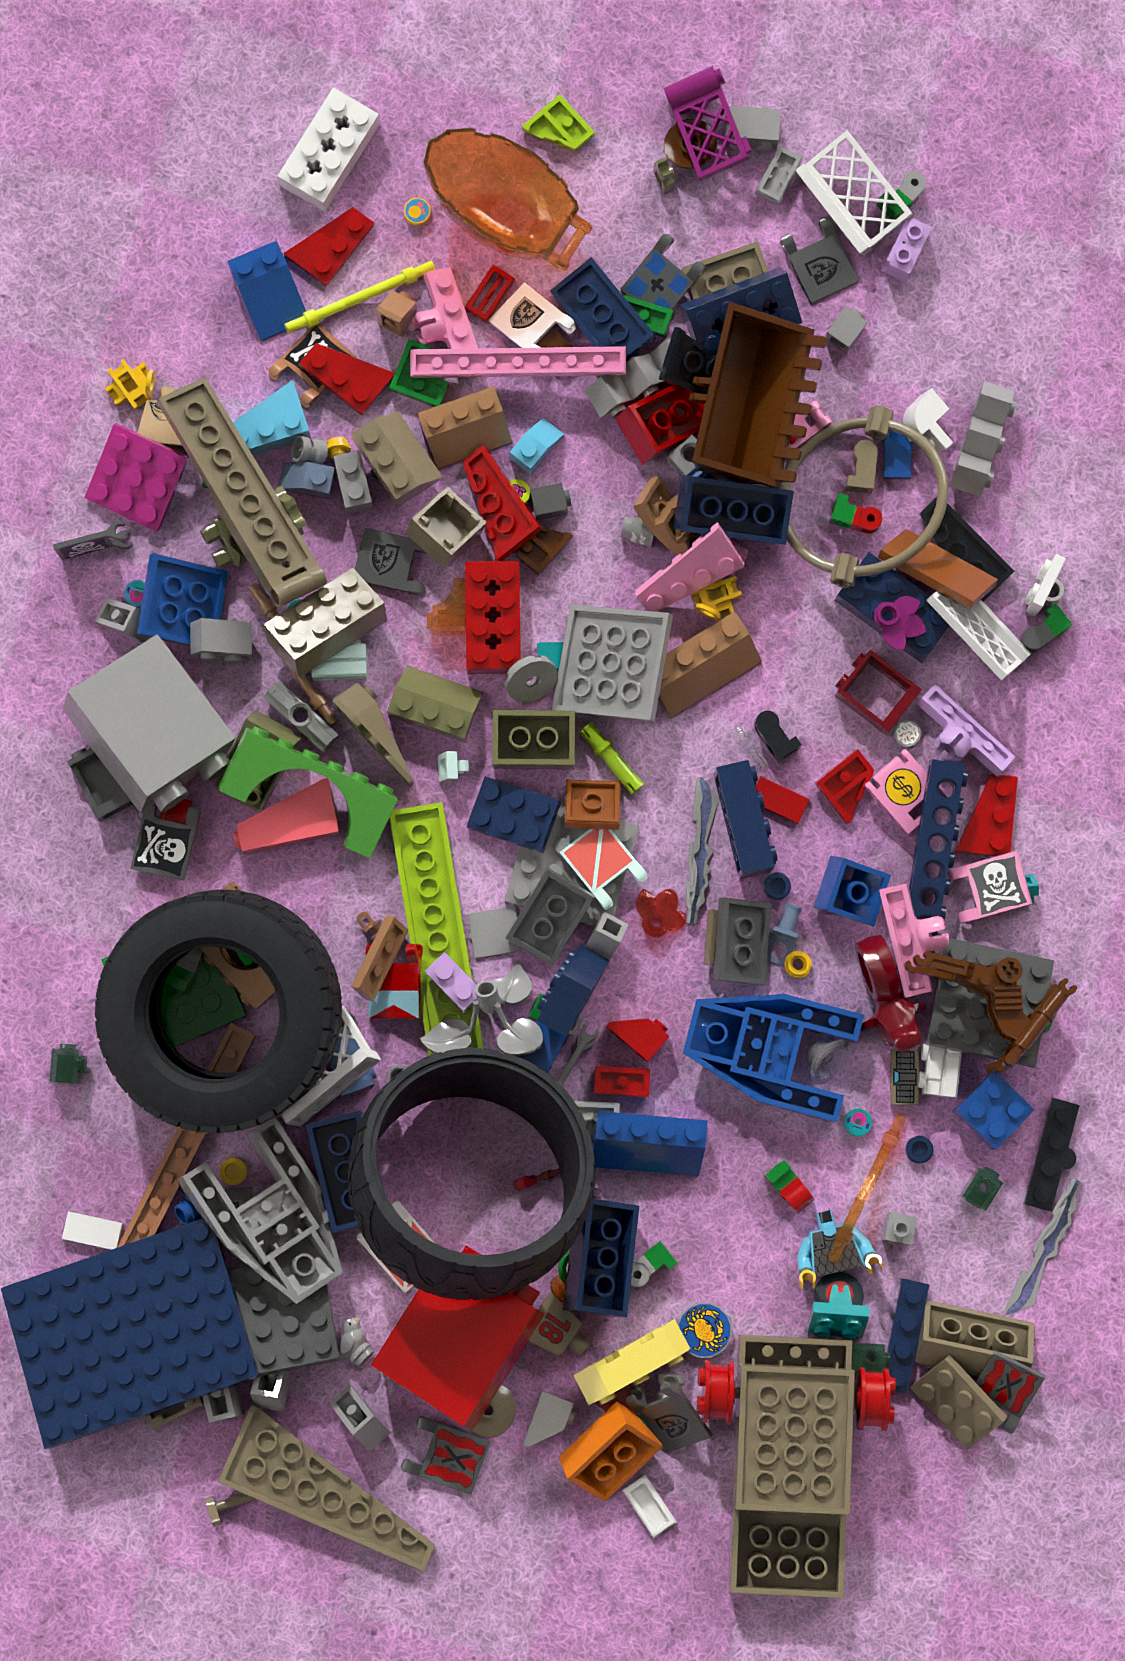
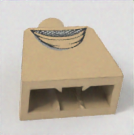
[137,387,186,451]

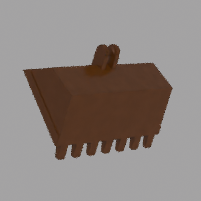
[689,302,828,488]

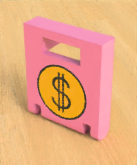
[864,749,947,834]

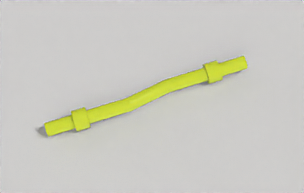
[284,261,435,334]

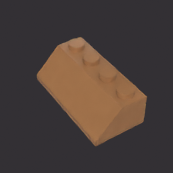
[658,611,762,718]

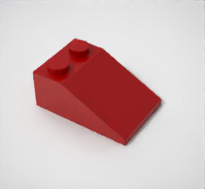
[615,385,705,465]

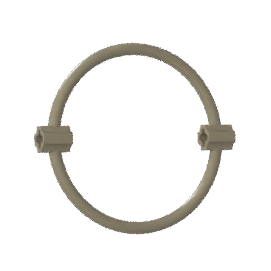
[779,405,948,588]

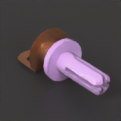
[357,912,381,940]

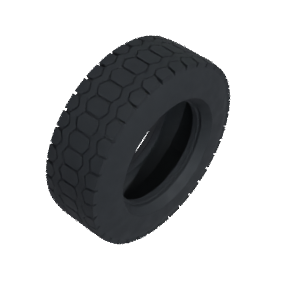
[95,889,342,1133]

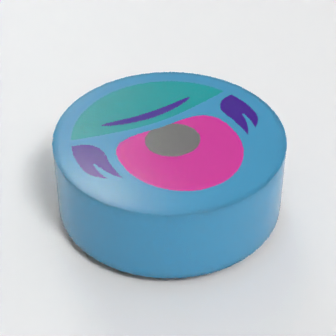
[124,580,145,608]

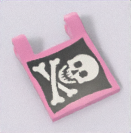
[947,851,1032,923]

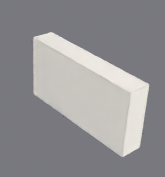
[62,1211,123,1250]
[622,1474,676,1538]

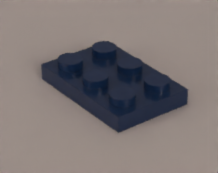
[466,776,561,853]

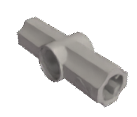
[263,680,339,753]

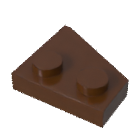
[512,525,573,576]

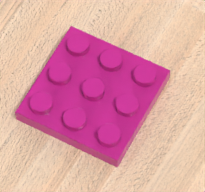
[84,423,189,532]

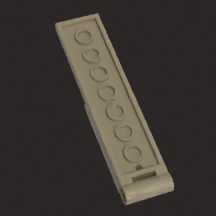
[157,377,327,608]

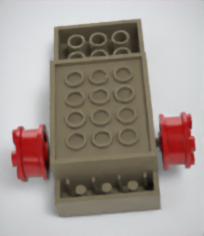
[696,1334,896,1598]

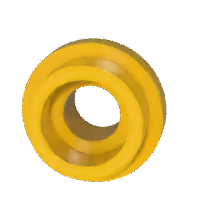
[326,437,351,460]
[784,951,812,978]

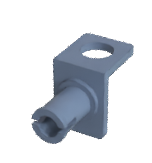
[767,903,802,966]

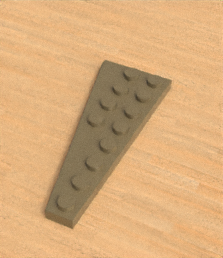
[218,1404,435,1571]

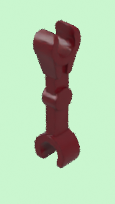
[513,1168,561,1190]

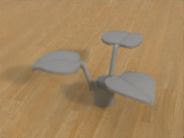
[420,962,543,1056]

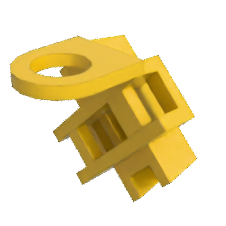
[104,359,157,410]
[691,576,742,622]

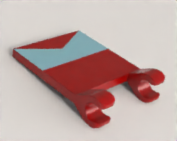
[366,944,423,1018]

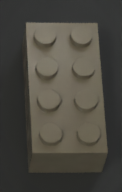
[264,568,387,678]

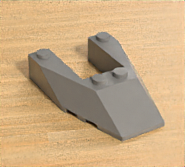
[177,1117,343,1304]

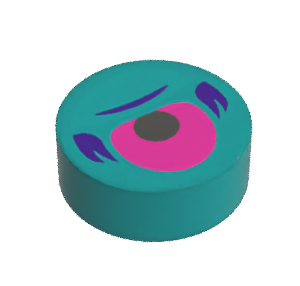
[844,1109,872,1136]

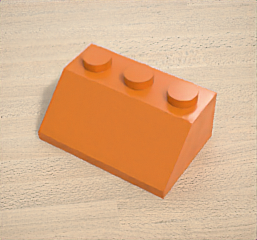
[558,1401,663,1502]

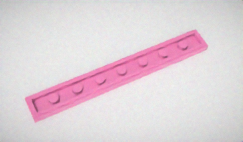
[410,346,626,378]

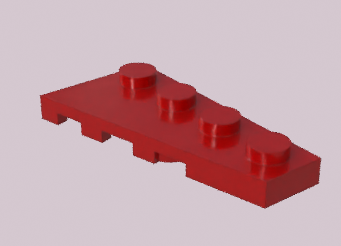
[462,445,543,561]

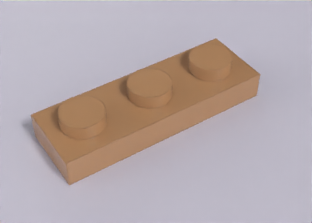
[351,915,408,1001]

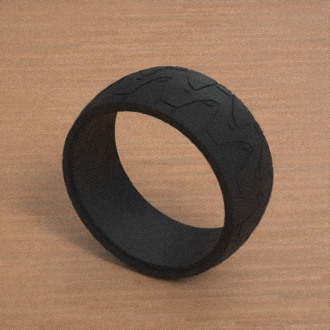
[348,1048,596,1300]

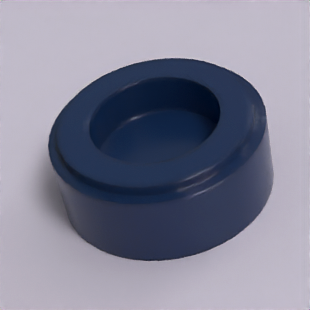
[763,872,791,900]
[905,1136,933,1163]

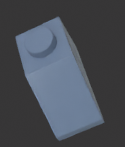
[279,462,336,500]

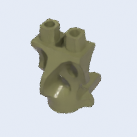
[200,485,307,567]

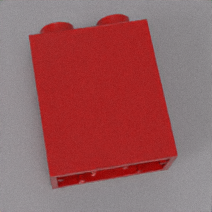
[371,1245,545,1429]

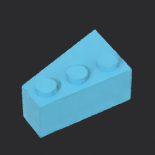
[233,380,311,456]

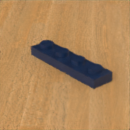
[884,1278,930,1394]

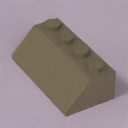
[915,1300,1034,1376]

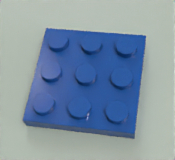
[137,553,228,646]

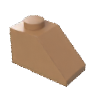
[376,290,417,337]

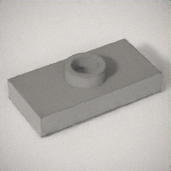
[755,146,803,206]

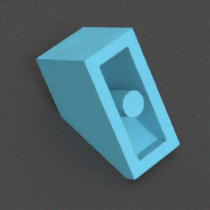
[510,418,564,476]

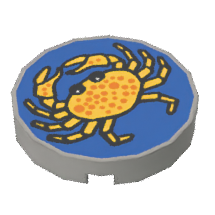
[677,1303,732,1358]

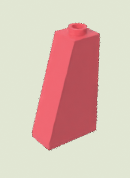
[233,778,340,854]

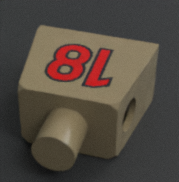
[529,1292,590,1356]

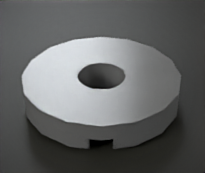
[504,655,558,703]

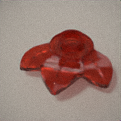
[636,889,687,938]

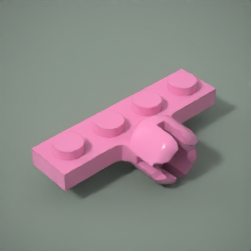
[413,267,478,349]
[879,883,949,997]

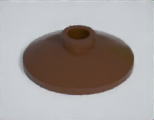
[664,119,717,169]

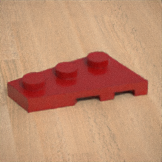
[283,207,375,287]
[955,774,1018,857]

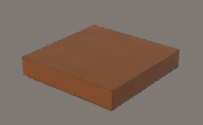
[565,779,621,830]

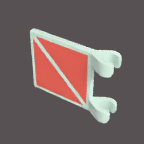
[560,829,647,910]

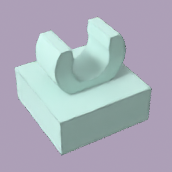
[438,751,469,782]

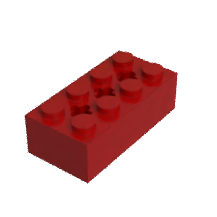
[465,561,521,674]

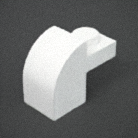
[903,389,953,453]

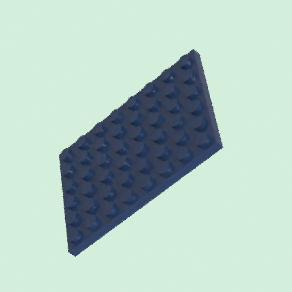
[1,1218,260,1450]

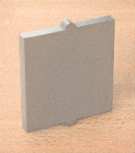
[468,906,522,958]

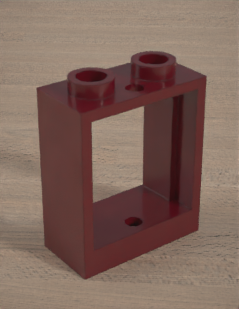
[835,649,922,735]

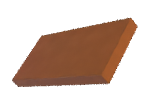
[878,529,998,609]

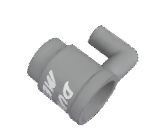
[620,516,655,548]

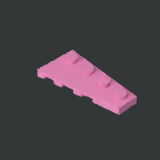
[636,522,744,612]

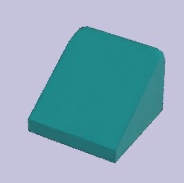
[537,642,564,670]

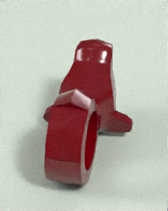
[855,935,926,1053]

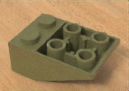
[213,710,303,812]

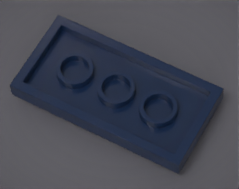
[549,257,656,362]

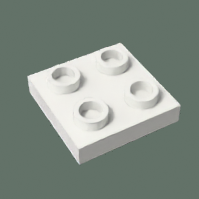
[1024,554,1066,616]

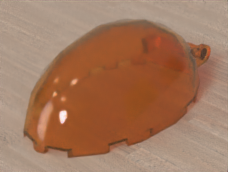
[423,128,593,271]

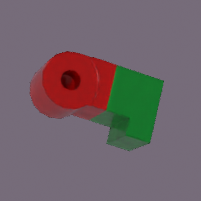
[829,493,882,534]
[764,1159,815,1214]

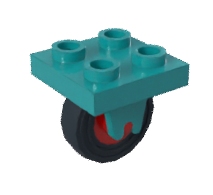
[807,1271,869,1340]

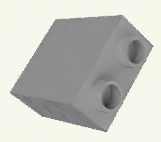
[63,634,236,813]

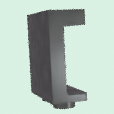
[67,748,133,822]

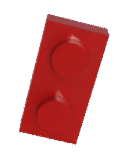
[594,1066,650,1097]

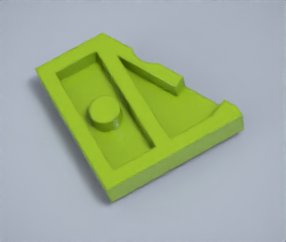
[522,94,595,153]

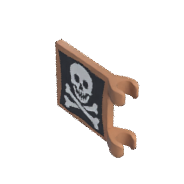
[268,324,356,409]

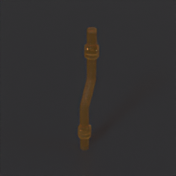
[827,1113,907,1264]

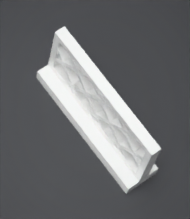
[795,130,913,256]
[926,591,1032,681]
[281,1006,381,1127]

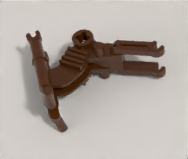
[904,951,1077,1074]

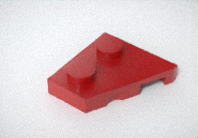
[814,749,875,824]

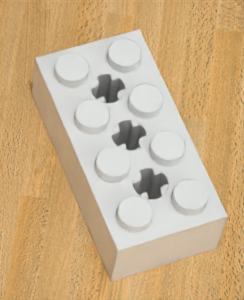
[277,88,380,212]

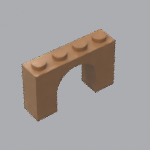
[200,881,276,1009]

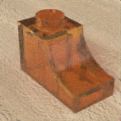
[427,578,465,636]

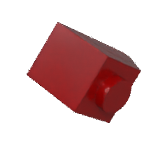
[605,1018,669,1063]

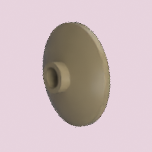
[467,1385,516,1438]

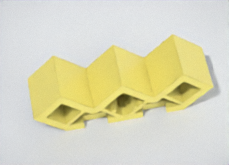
[573,1319,690,1405]

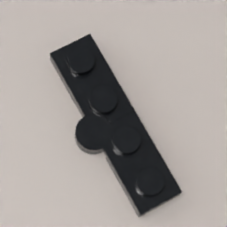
[1023,1098,1080,1212]

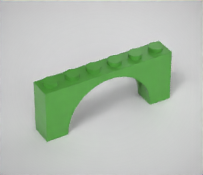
[218,726,398,858]

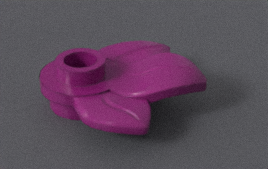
[874,596,926,650]

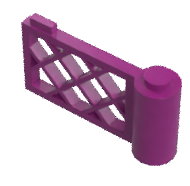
[664,66,752,181]

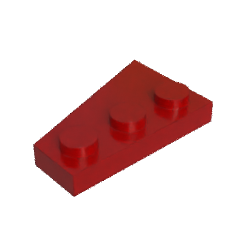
[299,343,395,416]

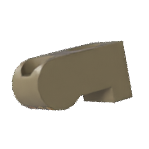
[845,440,878,494]

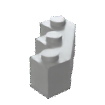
[585,338,671,418]
[950,381,1017,497]

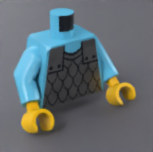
[797,1210,884,1289]

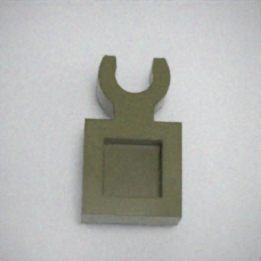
[653,157,677,194]

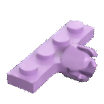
[917,684,1015,777]

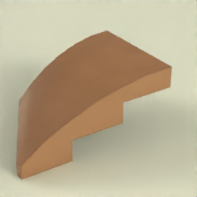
[633,475,700,555]

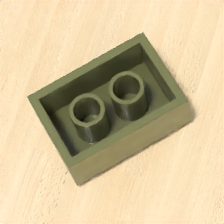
[492,710,575,769]

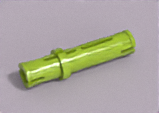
[579,722,644,795]

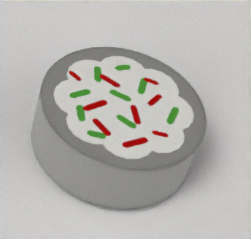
[893,720,921,748]

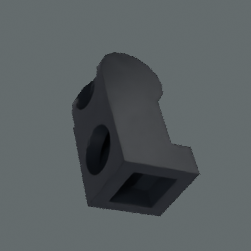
[755,711,802,763]

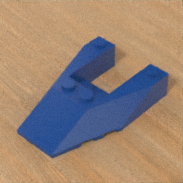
[683,994,864,1123]

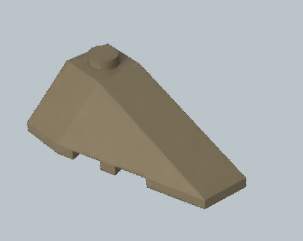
[332,683,414,786]

